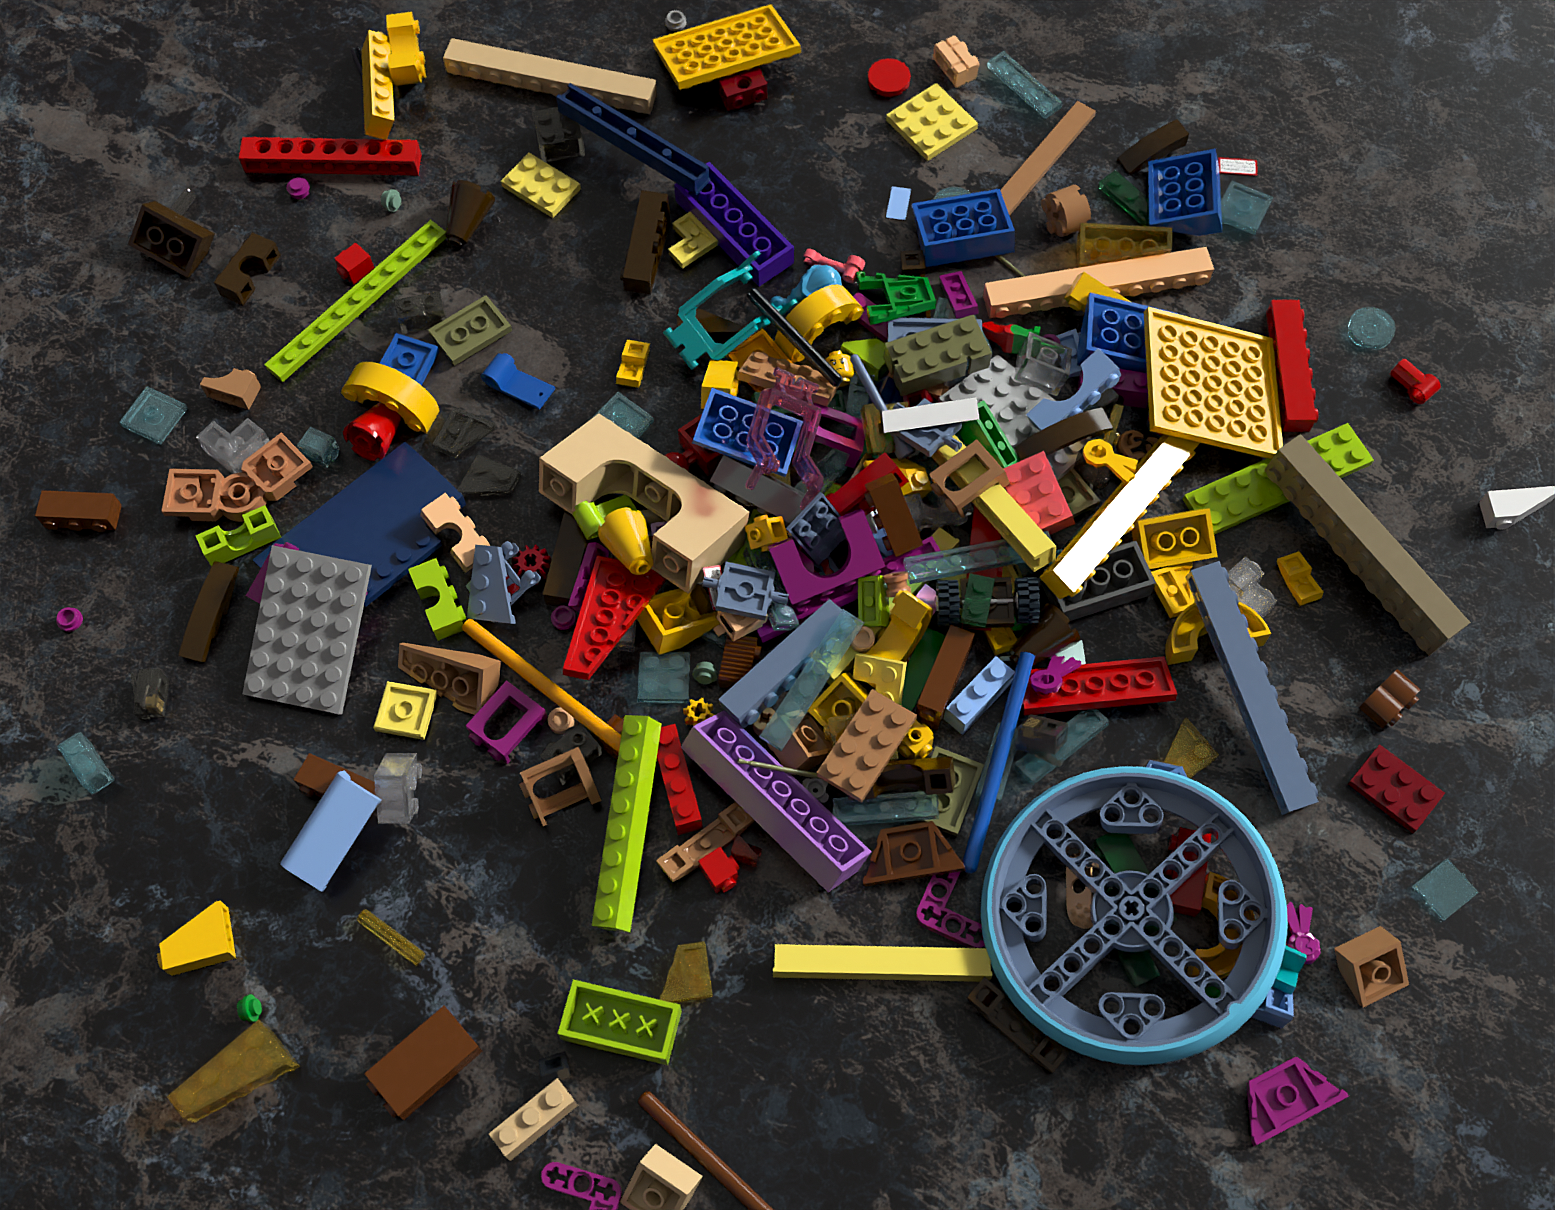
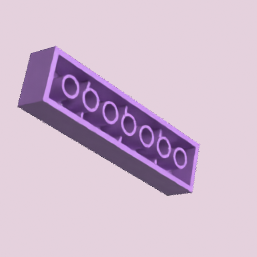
[681,710,871,892]

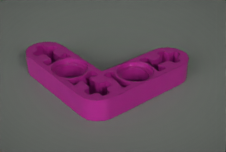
[916,872,986,948]
[541,1162,622,1210]

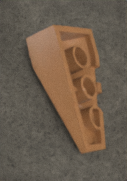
[398,643,501,715]

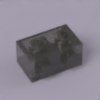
[540,723,602,785]

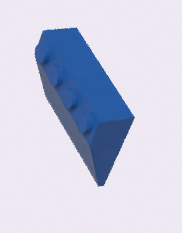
[1148,149,1222,236]
[912,189,1015,267]
[1077,293,1178,373]
[692,388,803,477]

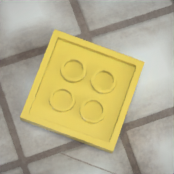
[886,83,978,161]

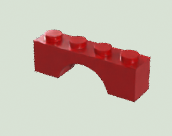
[657,724,703,835]

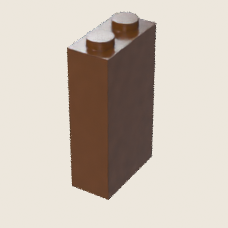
[916,625,975,731]
[364,1005,483,1120]

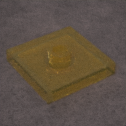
[1098,404,1124,470]

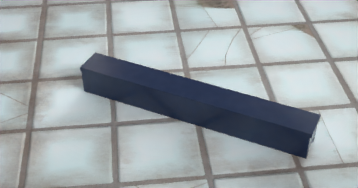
[556,83,710,195]

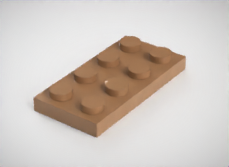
[737,352,840,407]
[817,689,917,803]

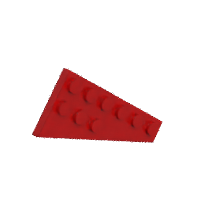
[563,556,667,680]

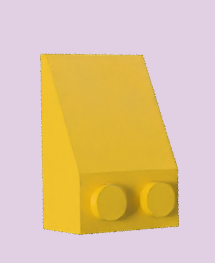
[637,588,720,655]

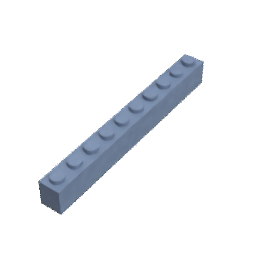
[1185,561,1318,815]

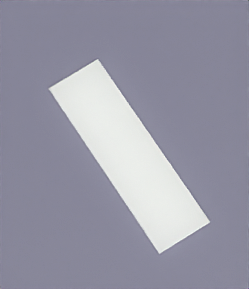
[882,398,979,433]

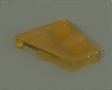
[1163,718,1219,779]
[660,941,713,1003]

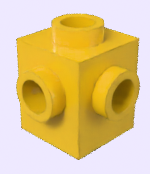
[745,515,788,552]
[897,720,934,760]

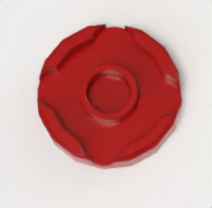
[868,58,911,97]

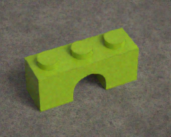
[196,505,281,566]
[408,558,467,641]

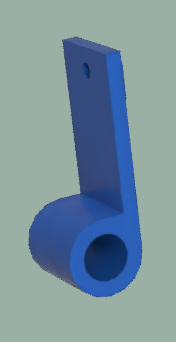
[480,353,555,410]

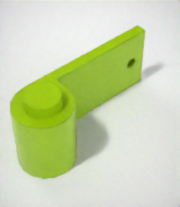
[572,495,637,540]

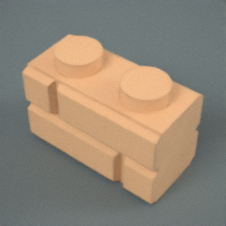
[933,35,979,87]

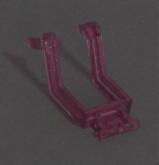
[745,367,824,510]

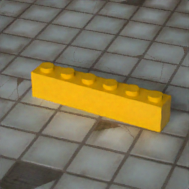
[362,30,394,140]

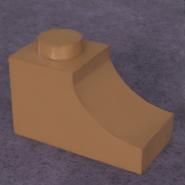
[200,368,261,410]

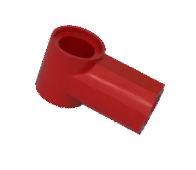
[1390,359,1441,404]

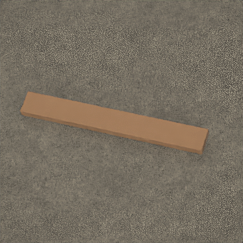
[1000,101,1096,216]

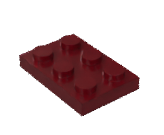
[1348,744,1445,833]

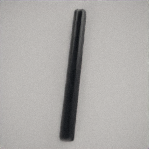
[747,288,843,387]

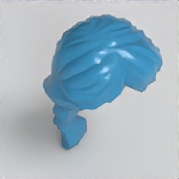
[770,265,842,308]

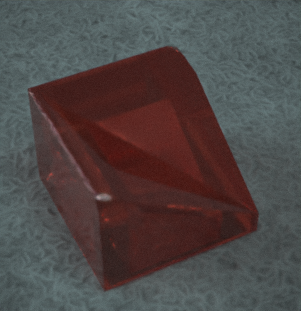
[731,834,762,867]

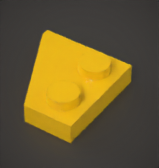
[1151,562,1194,618]

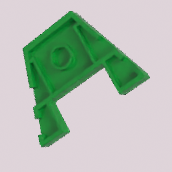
[856,271,936,325]

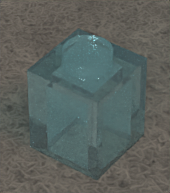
[297,427,340,468]

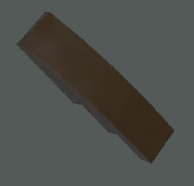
[178,561,239,662]

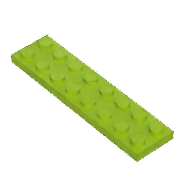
[1183,423,1374,535]

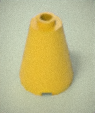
[598,507,653,575]

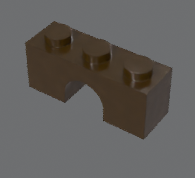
[214,232,281,306]

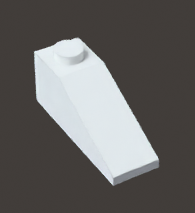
[1479,486,1555,529]

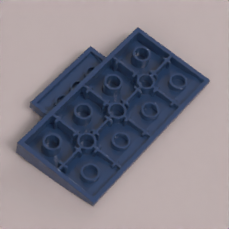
[253,442,466,607]

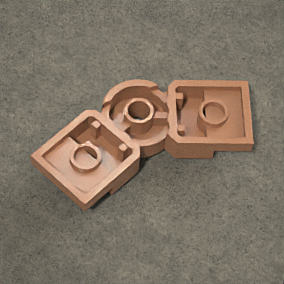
[162,432,313,522]

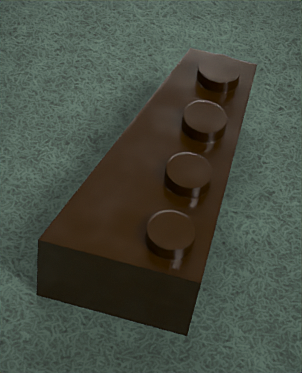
[620,190,671,295]

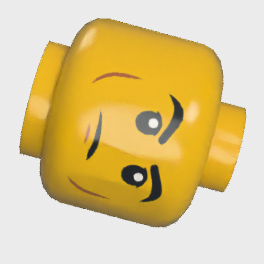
[825,351,855,387]

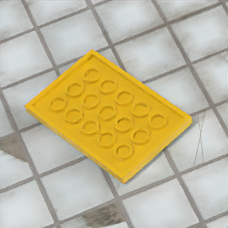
[653,4,801,90]

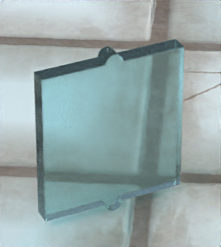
[1413,858,1479,921]

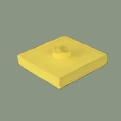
[373,681,438,740]

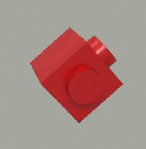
[335,243,375,285]
[698,847,740,893]

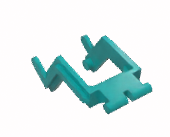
[663,250,798,370]

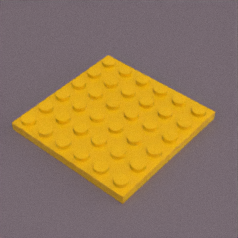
[1144,307,1283,459]

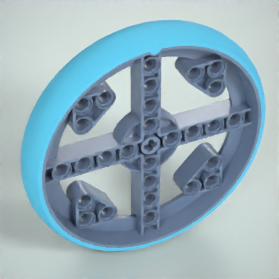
[981,766,1288,1065]

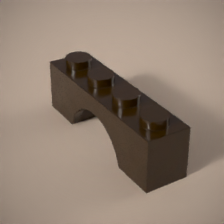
[848,756,956,800]

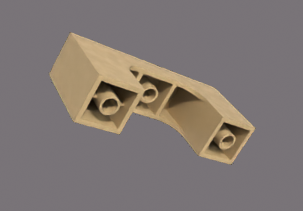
[539,414,749,594]

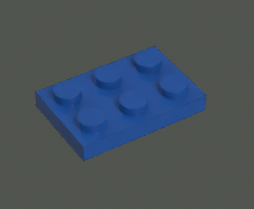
[379,333,440,386]

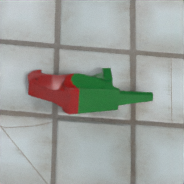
[982,321,1065,355]

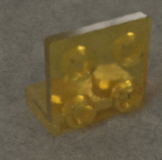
[860,401,915,456]

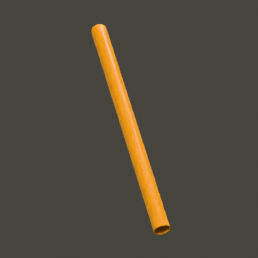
[462,619,622,753]

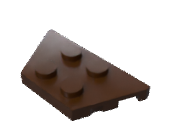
[863,821,966,887]

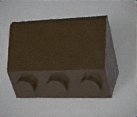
[128,201,215,278]

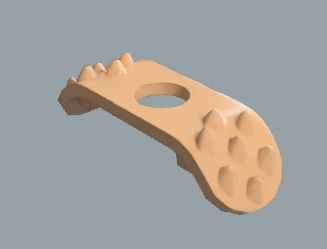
[1066,852,1093,929]

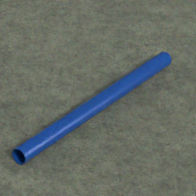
[962,652,1035,873]

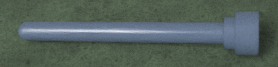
[850,354,916,461]

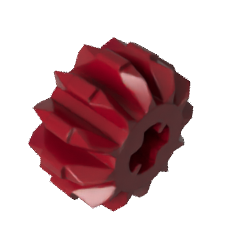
[511,545,552,586]

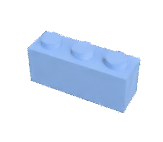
[943,656,1015,735]

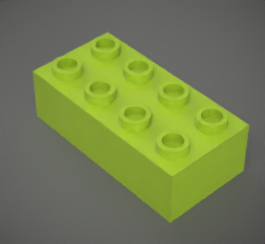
[558,980,682,1065]

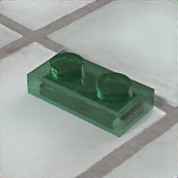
[960,573,995,628]

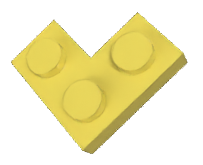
[668,212,718,269]
[853,653,907,705]

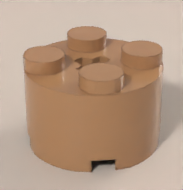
[1041,185,1091,237]

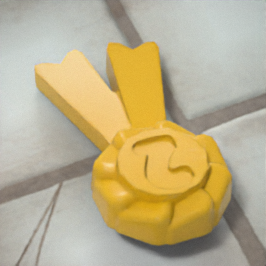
[1083,439,1138,485]

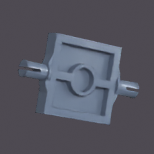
[893,398,962,458]
[702,562,789,621]

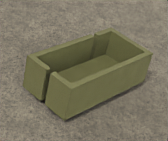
[883,314,992,397]

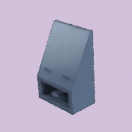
[786,492,845,566]

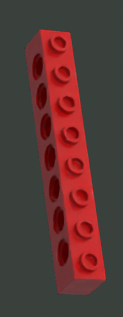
[239,137,421,175]

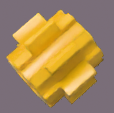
[683,698,714,726]

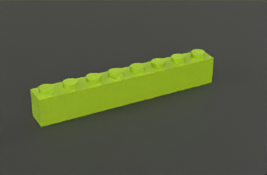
[592,715,662,932]

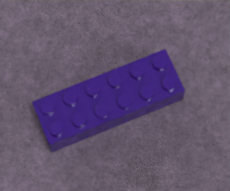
[674,162,794,286]

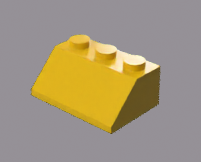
[1131,508,1218,569]

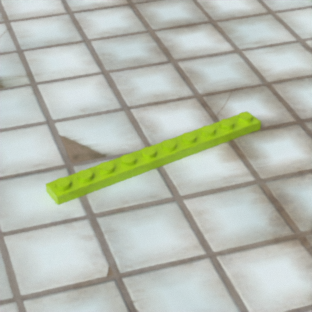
[264,220,446,382]

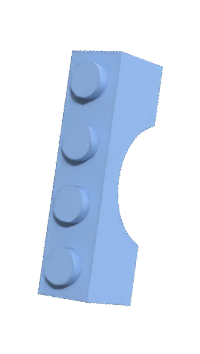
[1026,348,1121,431]

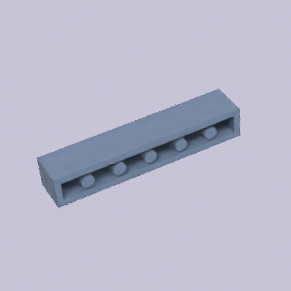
[718,599,853,729]

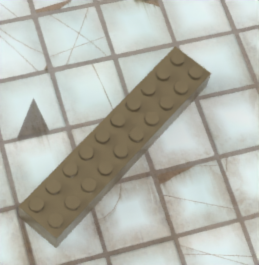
[1264,434,1471,656]

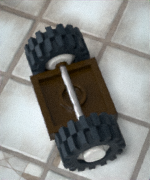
[936,577,1040,629]

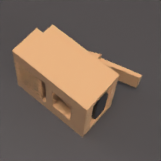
[713,611,768,641]

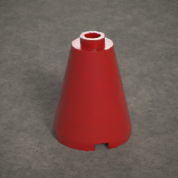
[343,402,402,461]

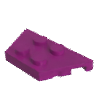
[1246,1056,1349,1146]

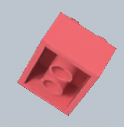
[1004,451,1075,536]

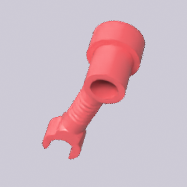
[804,249,865,283]

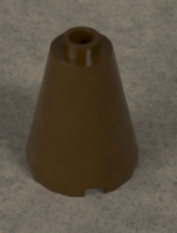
[445,180,495,247]
[1009,603,1080,667]

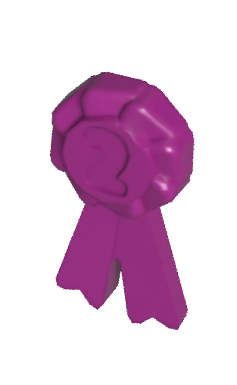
[1030,655,1081,694]
[1286,902,1321,964]

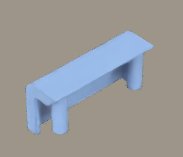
[280,771,381,892]

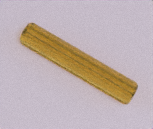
[357,909,425,965]

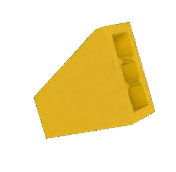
[157,901,236,976]

